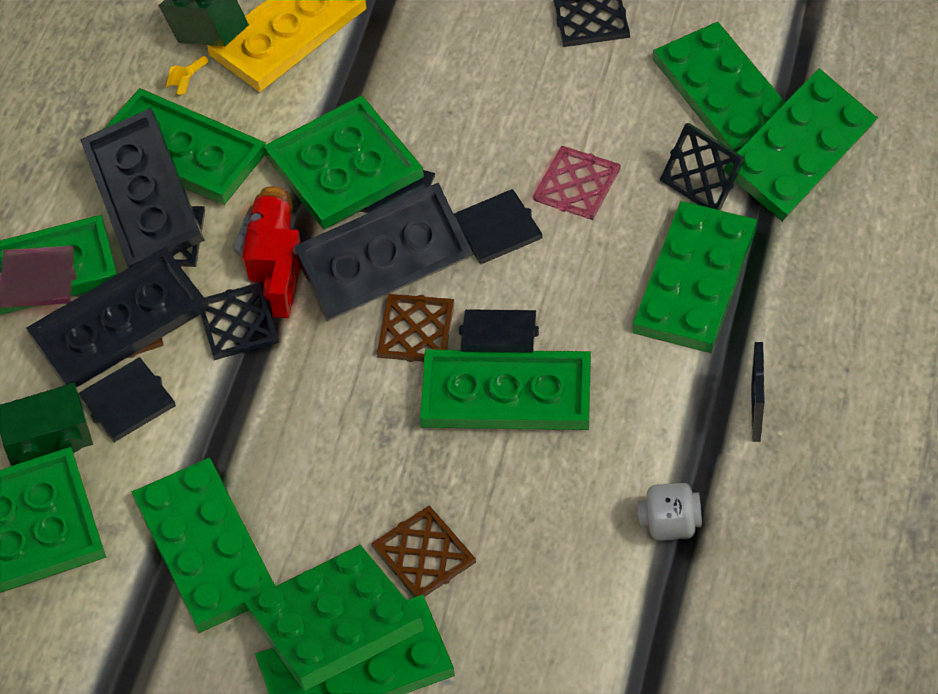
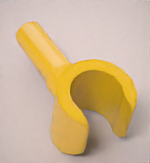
[165,56,208,95]

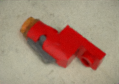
[233,186,301,318]

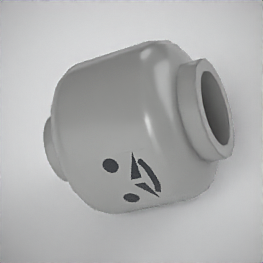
[638,483,702,541]

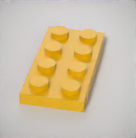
[207,0,367,92]

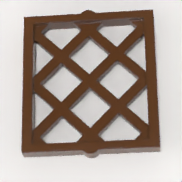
[377,294,455,362]
[372,505,476,597]

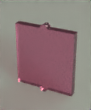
[0,246,77,308]

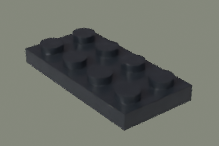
[80,108,205,267]
[292,182,473,322]
[26,247,209,388]

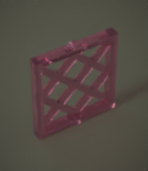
[533,145,621,220]

